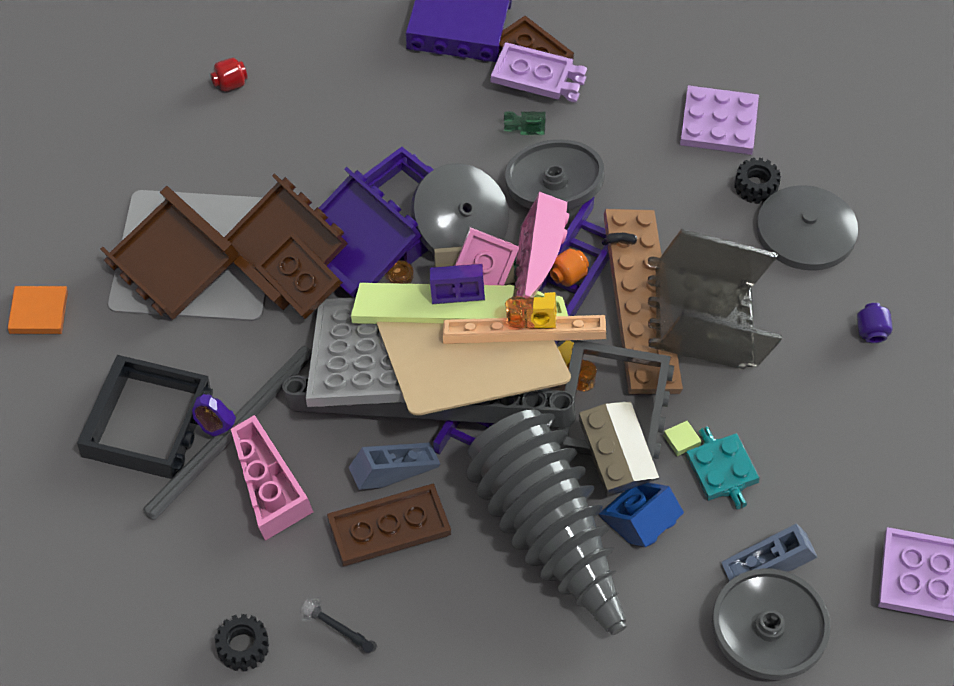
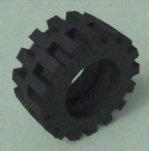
[734,157,781,204]
[215,614,269,671]

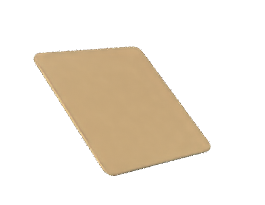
[377,289,571,415]

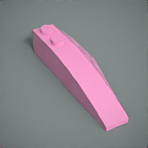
[515,192,569,314]

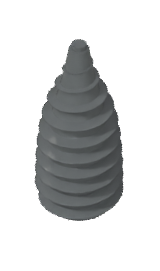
[467,410,627,635]

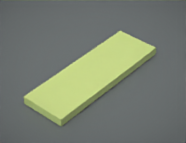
[351,283,515,324]

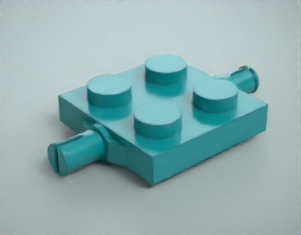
[686,427,759,509]

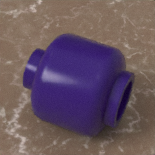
[857,303,893,343]

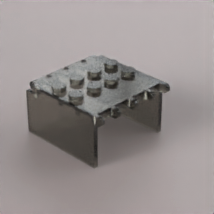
[648,229,782,370]

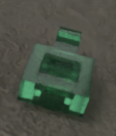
[504,111,546,135]

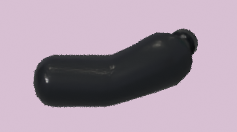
[602,232,637,246]

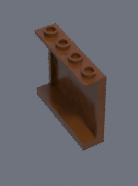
[224,173,348,310]
[100,186,240,320]

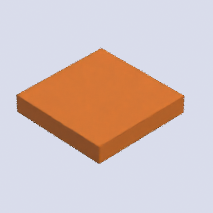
[8,286,68,334]

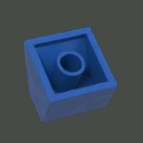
[599,483,684,547]

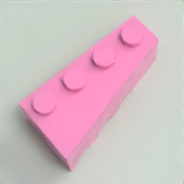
[231,415,313,541]

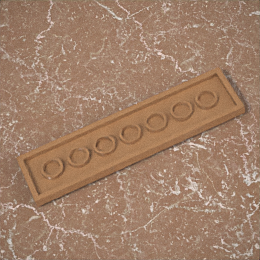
[603,209,683,394]

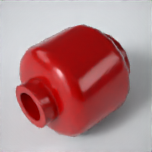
[210,58,248,92]

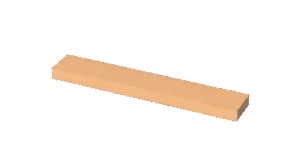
[443,315,606,344]

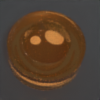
[388,261,414,284]

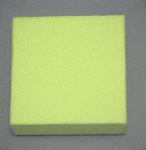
[663,421,701,456]

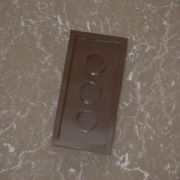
[327,483,451,567]

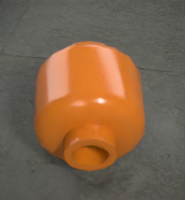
[550,248,589,287]

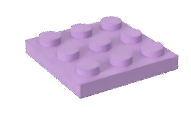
[680,85,759,155]
[878,527,954,621]

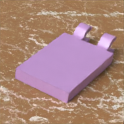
[491,43,587,102]

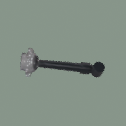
[300,598,377,653]

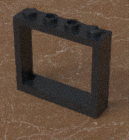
[77,355,213,479]

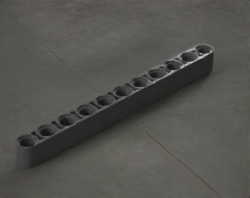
[282,376,576,427]

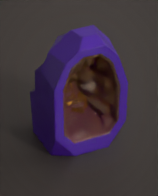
[192,394,236,436]

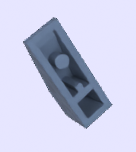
[349,443,440,490]
[721,524,818,581]

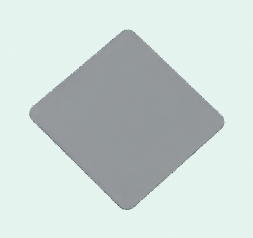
[108,190,265,321]

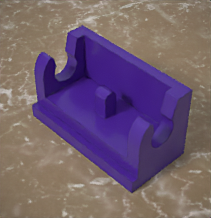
[430,264,485,304]

